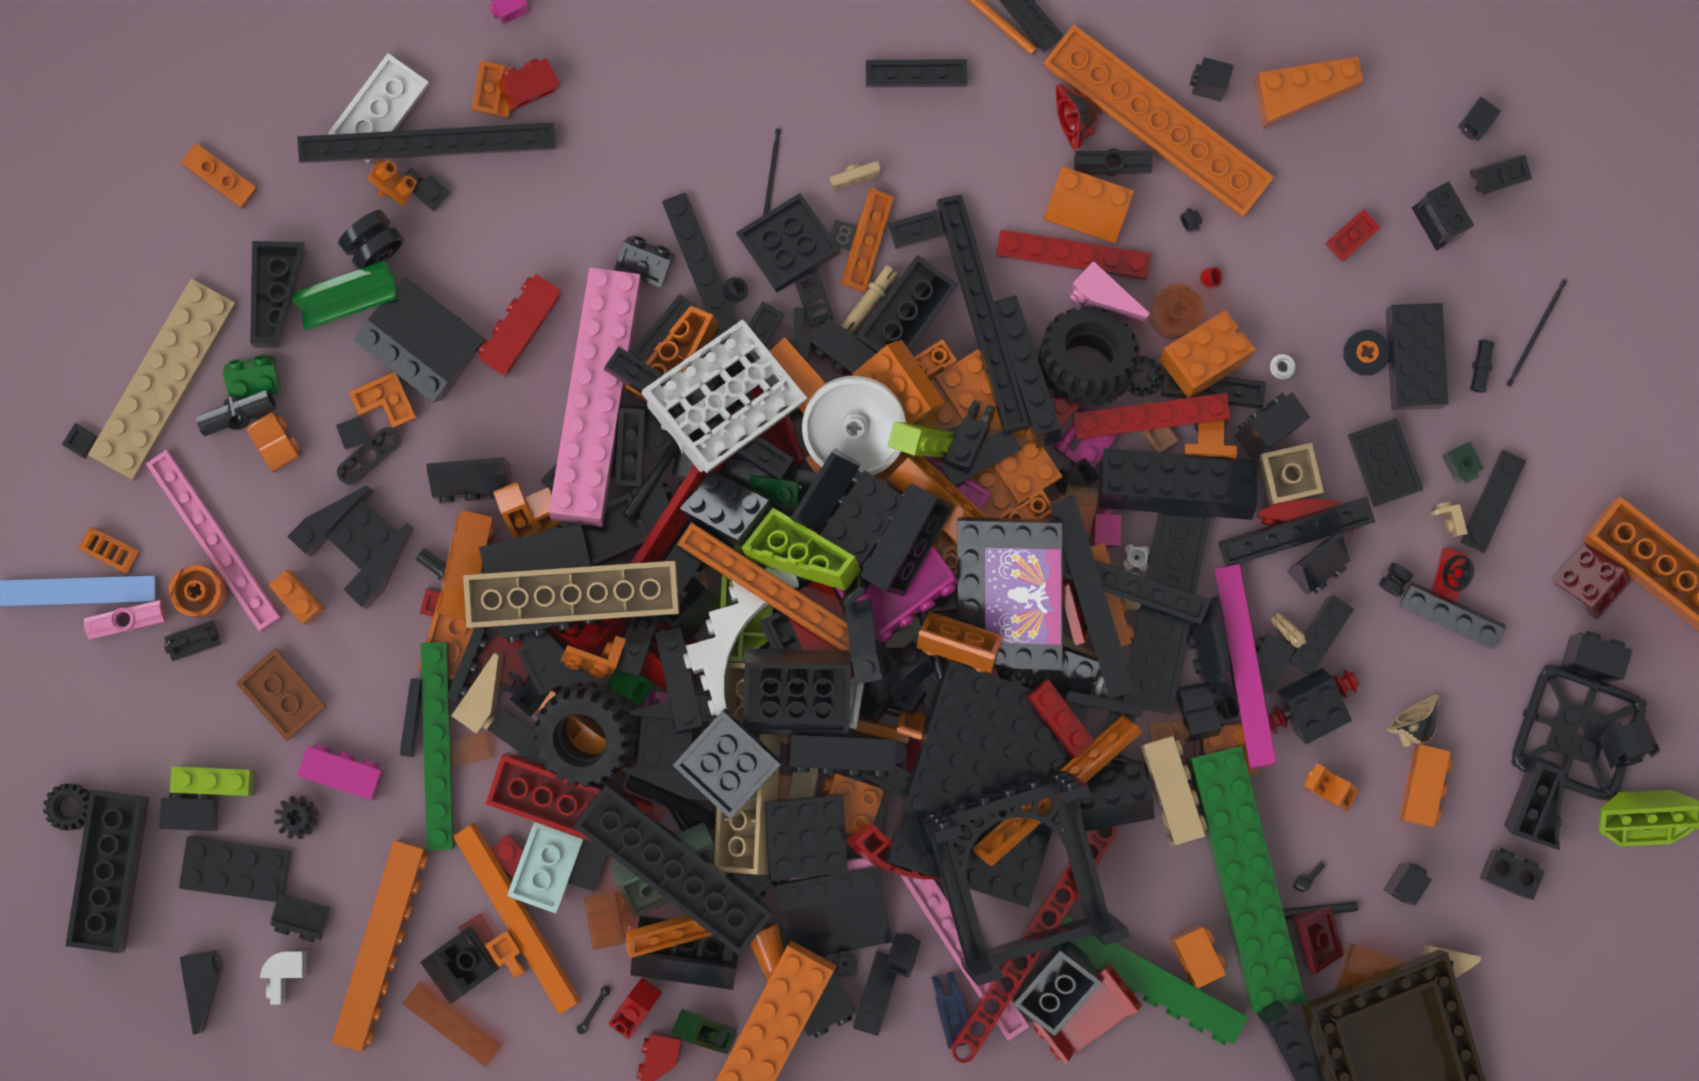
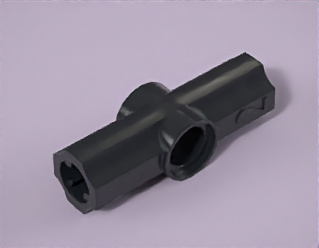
[1074,148,1152,176]
[196,389,277,437]

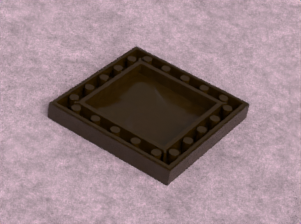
[1302,949,1486,1081]

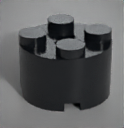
[1599,715,1661,769]

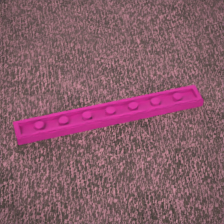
[1215,564,1277,769]

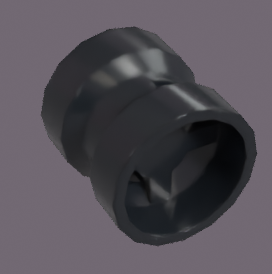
[1378,562,1414,598]

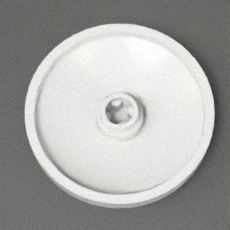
[802,376,907,475]

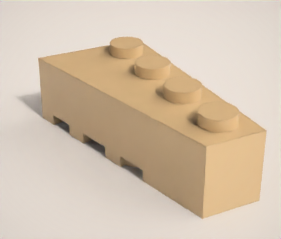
[1141,736,1207,846]

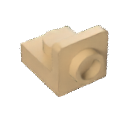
[1431,501,1468,538]

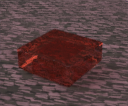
[458,913,495,947]

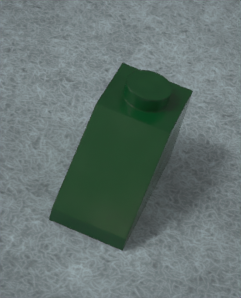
[672,1009,736,1054]

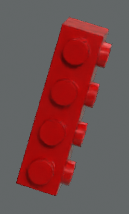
[478,274,562,378]

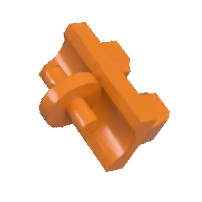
[366,158,417,207]

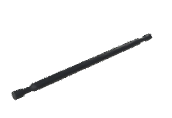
[763,129,781,215]
[1506,279,1567,387]

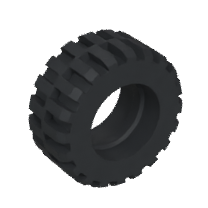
[1038,306,1140,407]
[533,682,639,787]

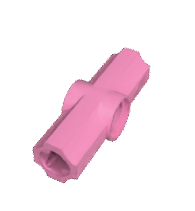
[84,600,166,640]

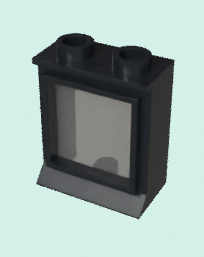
[1411,181,1474,251]

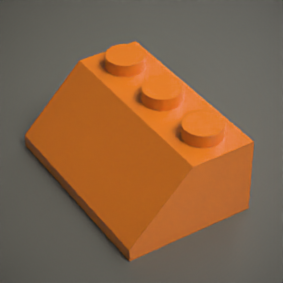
[1043,166,1134,244]
[917,611,1004,673]

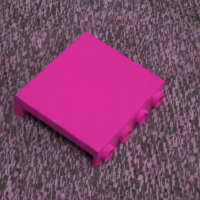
[836,545,959,644]

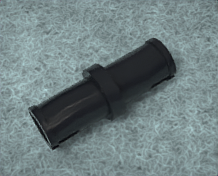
[1470,340,1495,393]

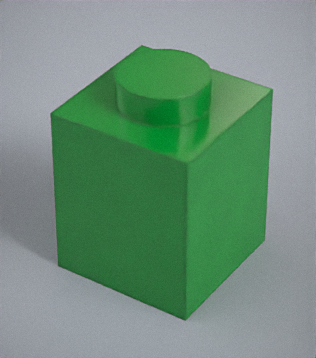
[607,672,654,706]

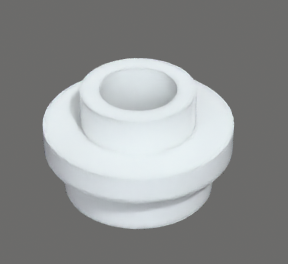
[1270,354,1296,380]

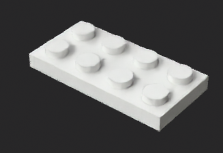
[328,53,430,165]

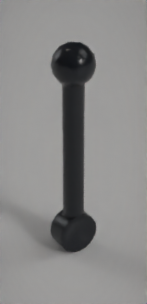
[577,986,611,1034]

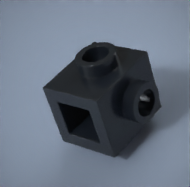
[1054,458,1100,500]

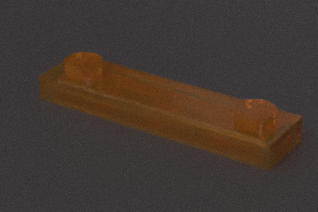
[403,982,502,1067]

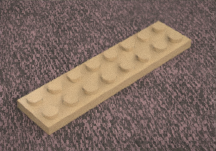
[88,279,237,481]

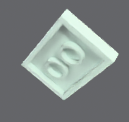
[507,822,583,914]

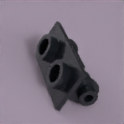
[164,620,222,662]

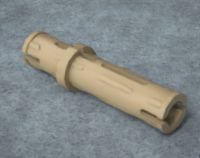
[840,265,899,335]

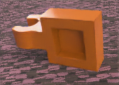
[485,931,526,978]

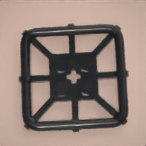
[1511,664,1647,802]

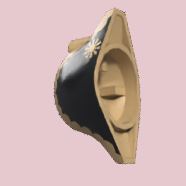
[1387,695,1440,747]

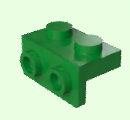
[222,354,281,398]

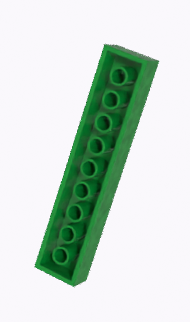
[1187,746,1305,1014]

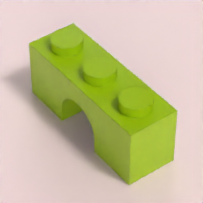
[887,421,955,457]
[170,766,256,796]

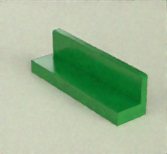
[292,260,398,330]

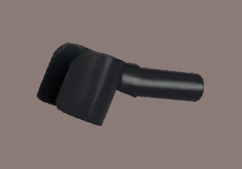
[1293,862,1325,892]

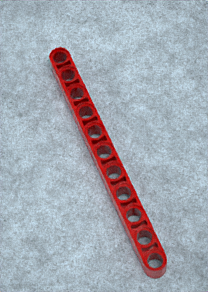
[950,826,1117,1063]

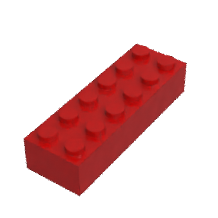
[486,752,653,841]

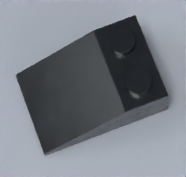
[1287,532,1350,595]

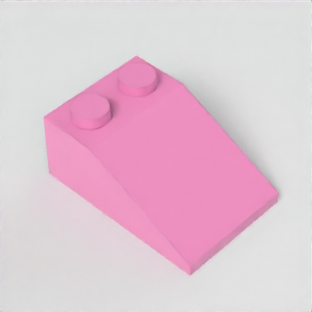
[1068,261,1150,326]

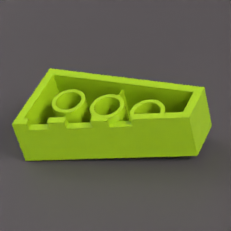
[742,508,861,591]

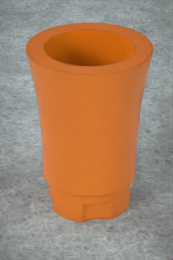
[749,922,785,982]

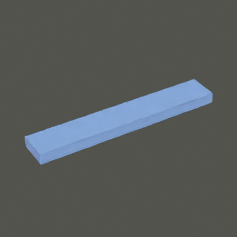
[0,576,157,607]

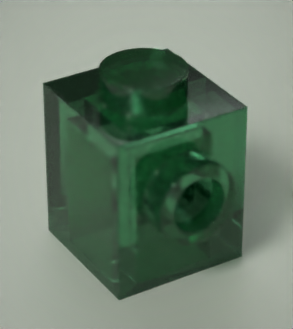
[1442,442,1484,484]

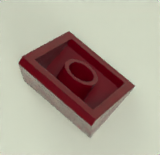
[1292,906,1344,974]

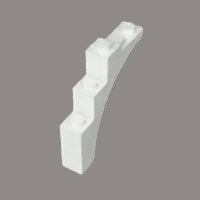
[683,568,799,716]

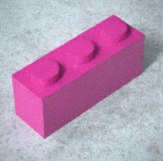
[297,743,385,800]

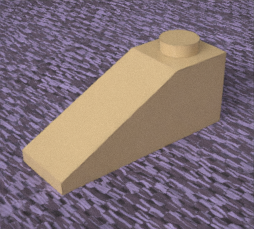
[451,650,504,734]

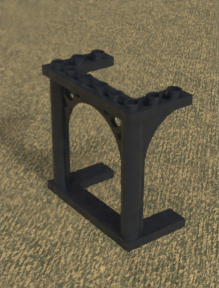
[920,771,1130,986]

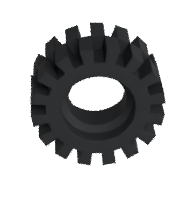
[43,784,90,830]

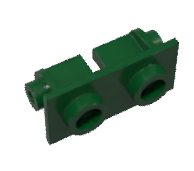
[750,475,805,507]

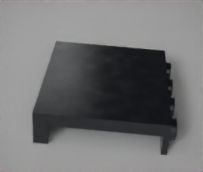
[479,523,599,643]

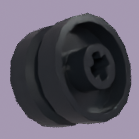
[338,210,405,270]

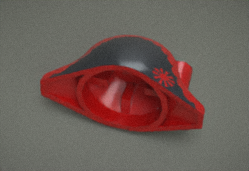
[1055,84,1098,150]

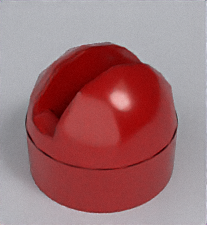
[1200,267,1222,288]

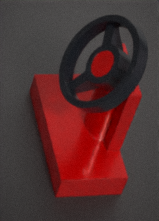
[1432,548,1474,602]

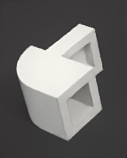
[260,950,307,1005]

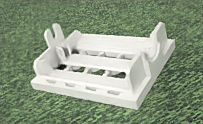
[642,319,807,473]

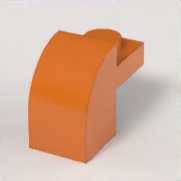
[1304,763,1360,813]

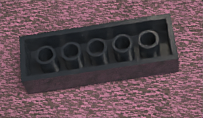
[1099,448,1257,520]
[65,789,149,953]

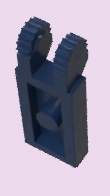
[931,971,971,1049]

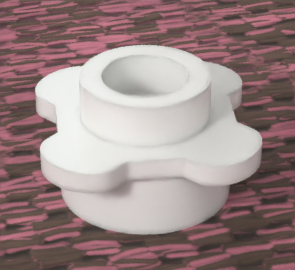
[1123,544,1150,571]

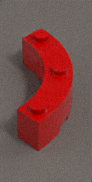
[845,823,937,880]

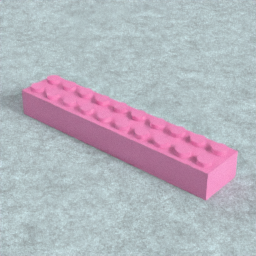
[549,267,641,527]

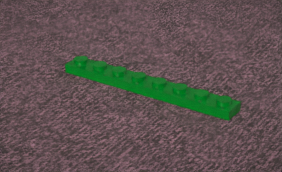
[420,642,454,850]

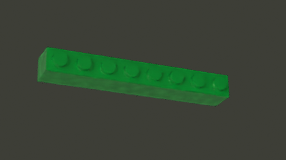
[1051,915,1248,1046]

